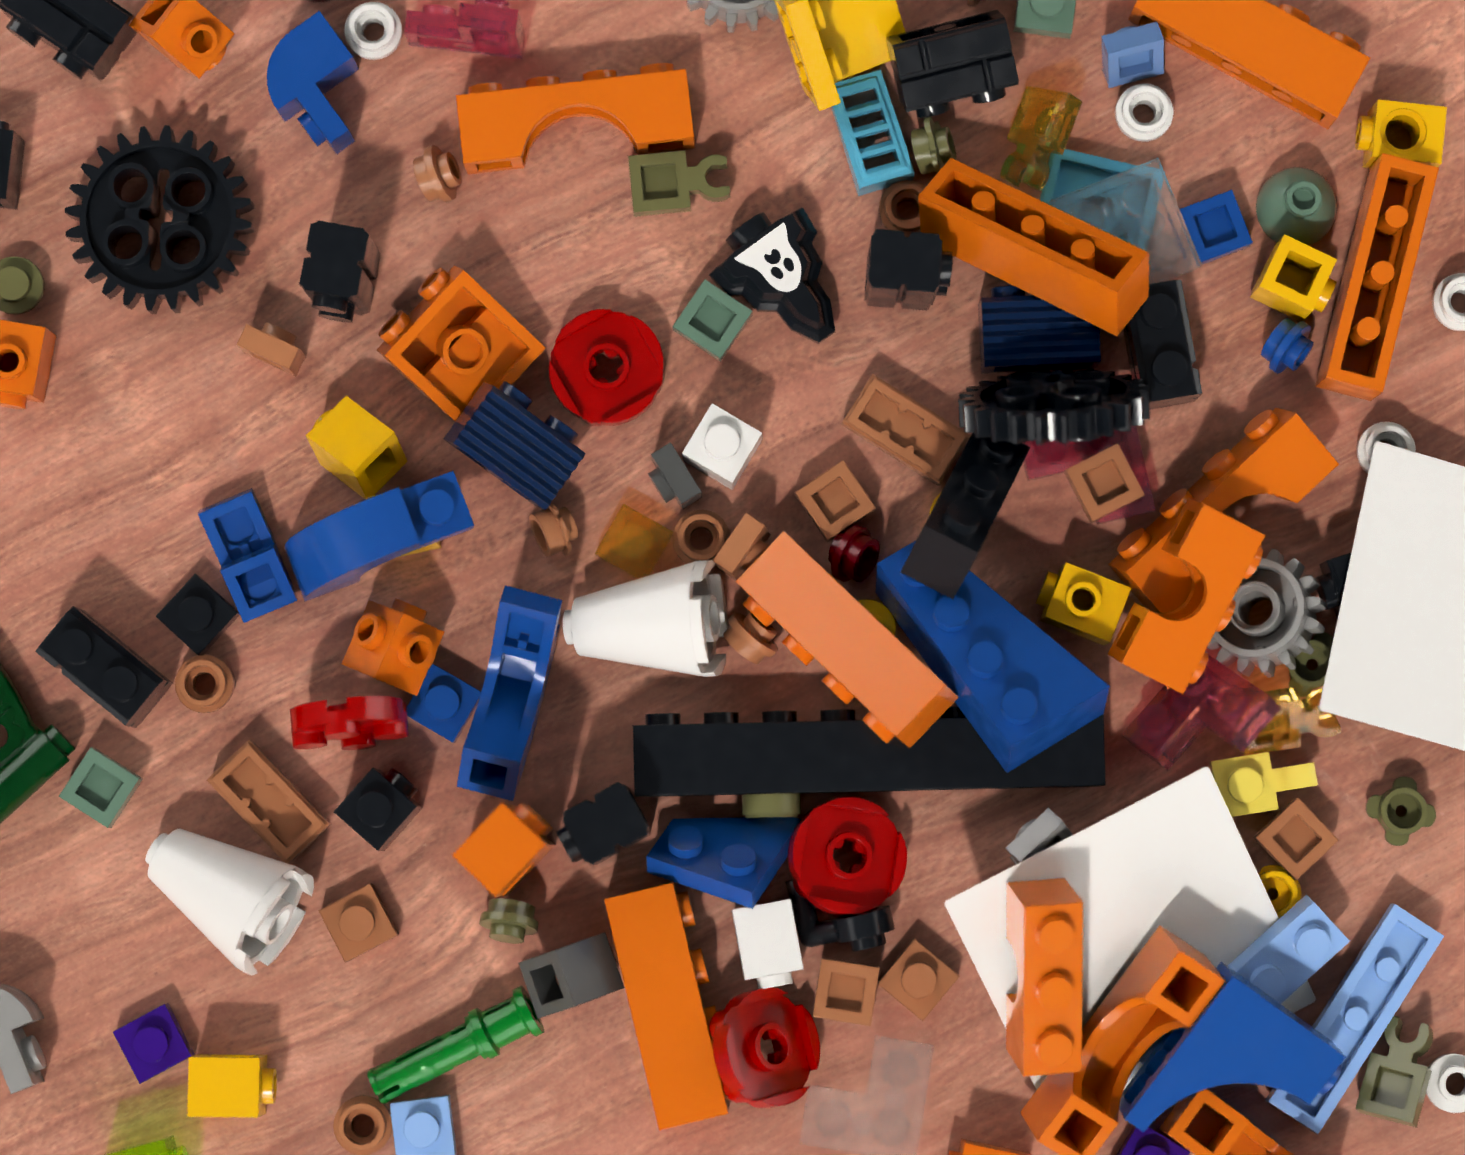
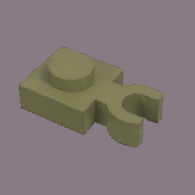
[628,150,730,217]
[1355,1016,1433,1128]

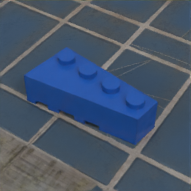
[875,540,1110,773]

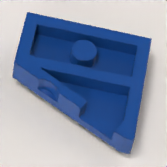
[646,817,801,909]

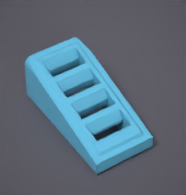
[831,70,915,196]

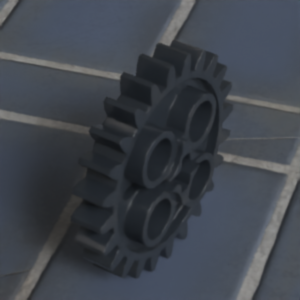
[65,125,255,314]
[958,368,1150,445]

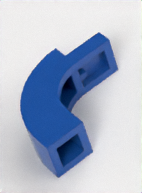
[284,471,474,601]
[457,585,563,801]

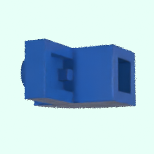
[267,11,359,155]

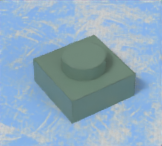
[1013,0,1076,39]
[672,279,753,362]
[59,747,143,828]

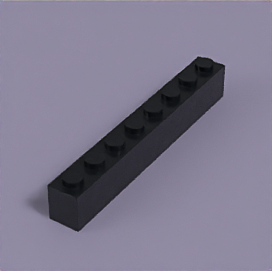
[633,707,1106,797]

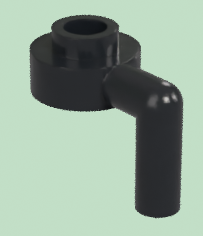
[785,879,895,951]

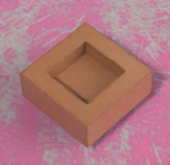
[236,322,306,376]
[1064,443,1145,524]
[795,460,876,542]
[713,513,771,581]
[1253,797,1338,880]
[318,883,399,963]
[877,938,960,1021]
[812,958,880,1026]

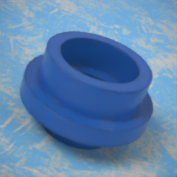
[1261,318,1313,374]

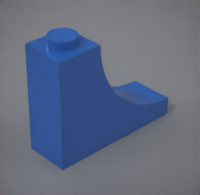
[1119,962,1346,1133]

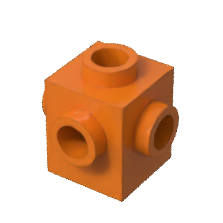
[341,598,444,696]

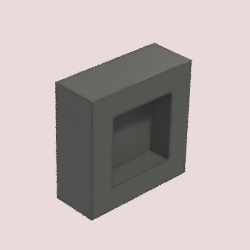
[648,442,702,510]

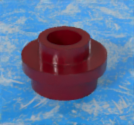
[828,525,880,582]

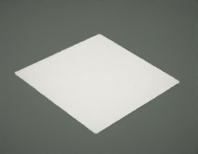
[1319,441,1465,751]
[945,767,1316,1090]

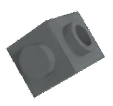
[518,932,624,1019]

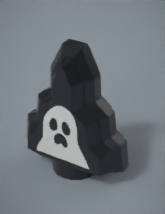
[709,207,835,344]

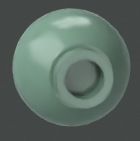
[1256,167,1337,246]

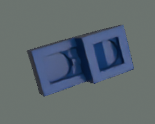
[198,488,298,623]

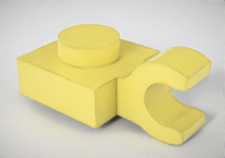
[1210,752,1318,817]

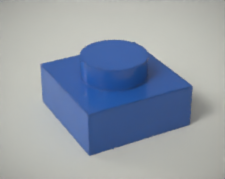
[1176,190,1253,267]
[406,664,481,743]

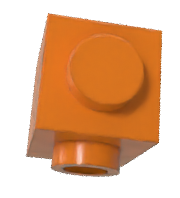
[129,0,235,79]
[0,320,57,410]

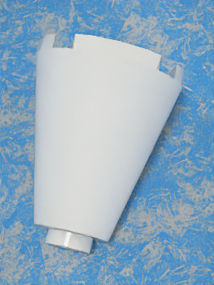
[563,560,728,677]
[145,829,314,976]

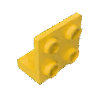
[774,0,905,111]

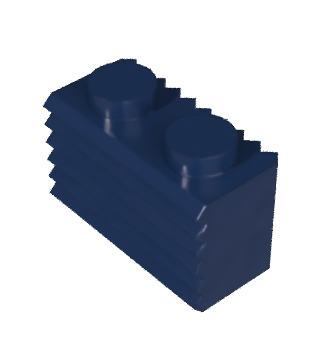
[978,286,1101,374]
[443,381,585,510]

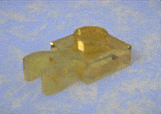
[1000,86,1083,191]
[1238,687,1341,756]

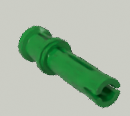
[367,986,544,1104]

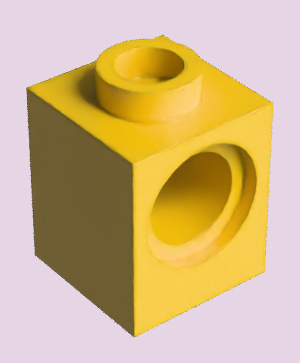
[1355,99,1447,168]
[187,1054,277,1118]

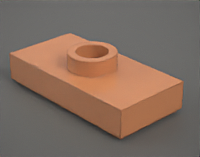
[841,374,971,486]
[207,740,331,864]

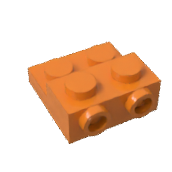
[377,265,546,422]

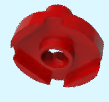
[549,309,664,426]
[290,696,409,750]
[788,797,907,916]
[709,987,820,1108]

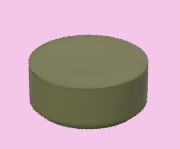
[742,793,801,818]

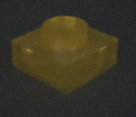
[594,503,674,579]

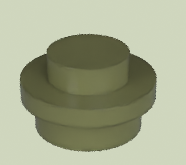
[0,256,44,315]
[479,898,539,944]

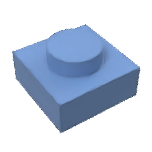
[1101,22,1164,88]

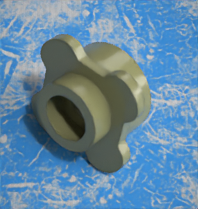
[911,116,956,174]
[1288,632,1333,697]
[1366,776,1436,846]

